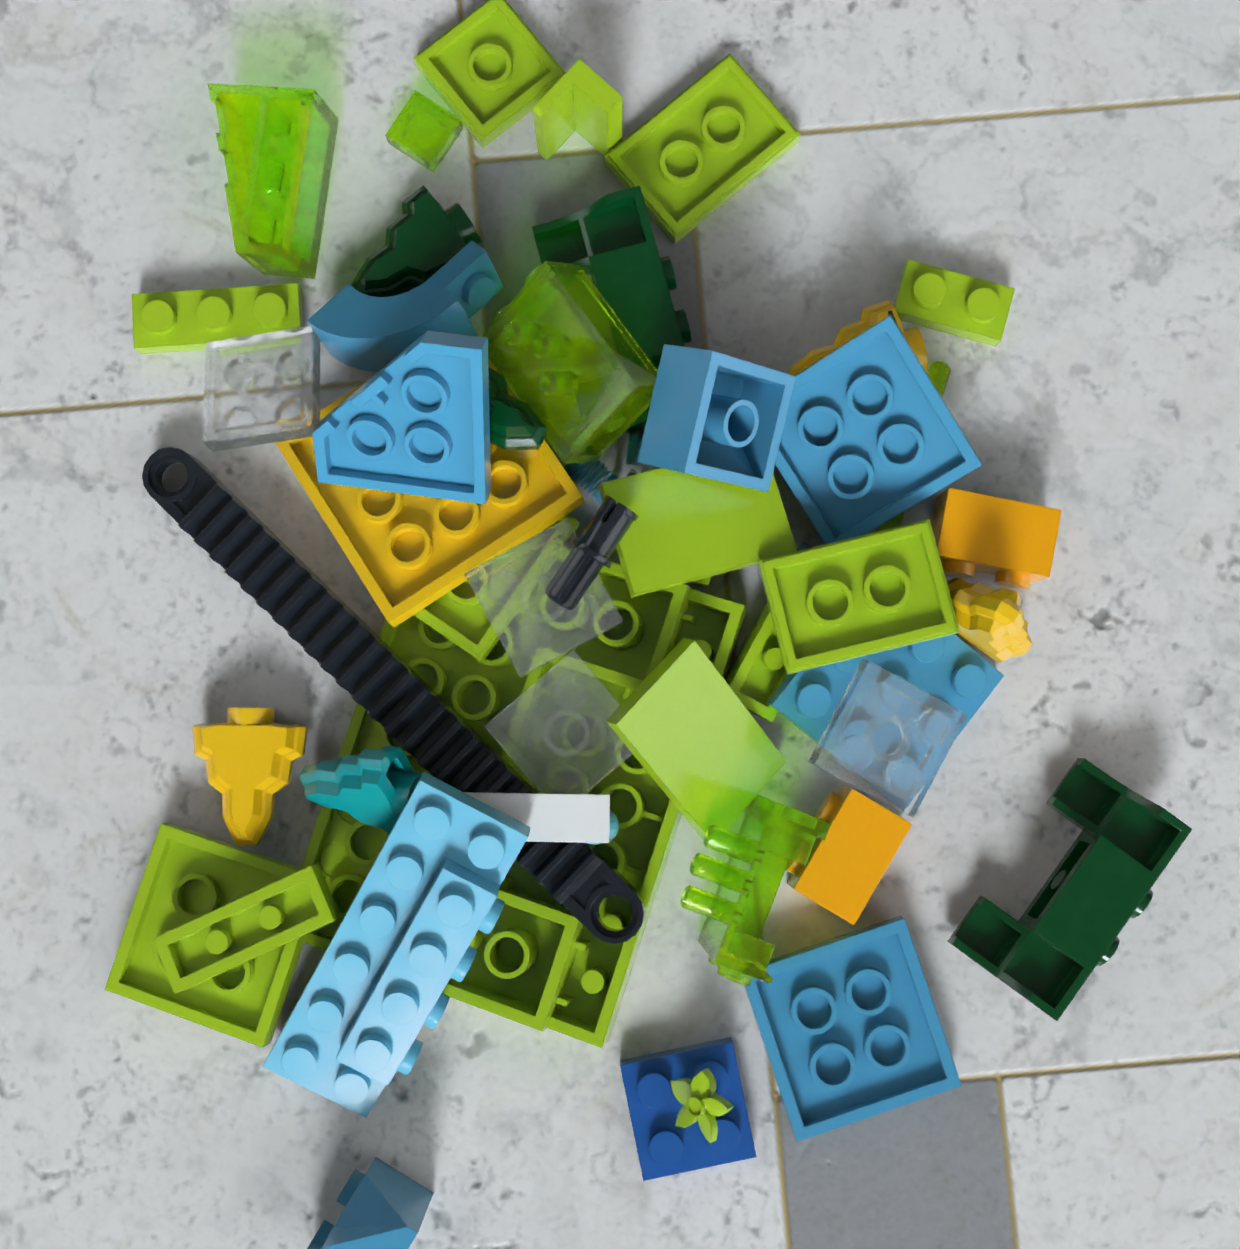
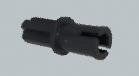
[545,495,638,610]

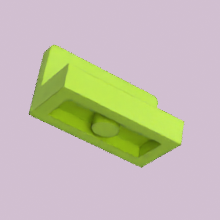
[532,58,623,160]

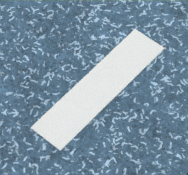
[464,792,610,843]

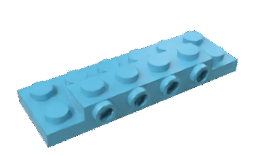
[263,772,530,1118]

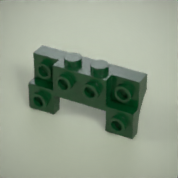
[532,186,692,443]
[947,758,1192,1021]

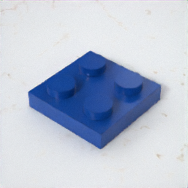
[620,1037,757,1181]

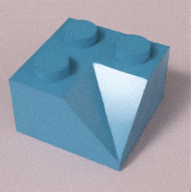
[637,344,796,492]
[307,1157,434,1249]

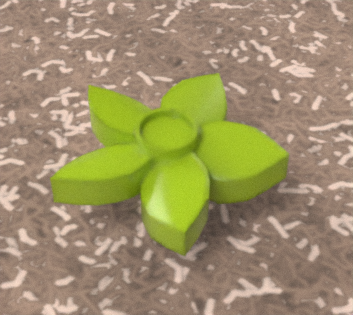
[670,1068,734,1143]

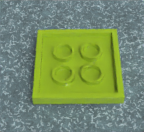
[104,823,326,1048]

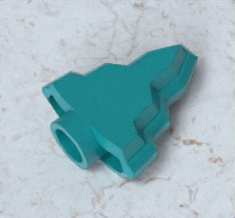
[299,746,423,835]

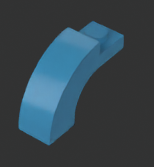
[307,240,504,372]

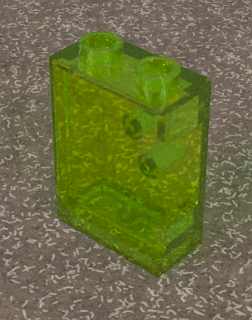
[482,261,658,464]
[680,794,831,986]

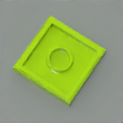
[413,0,566,148]

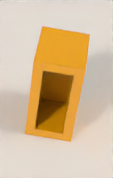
[931,487,1062,589]
[786,786,912,925]

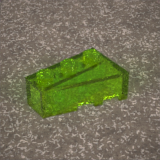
[208,83,339,279]

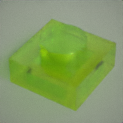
[385,90,464,173]

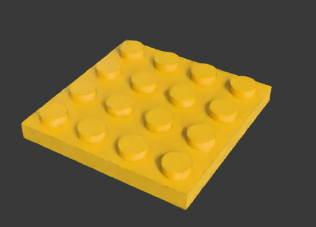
[274,359,585,628]

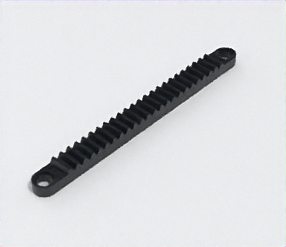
[142,447,646,944]

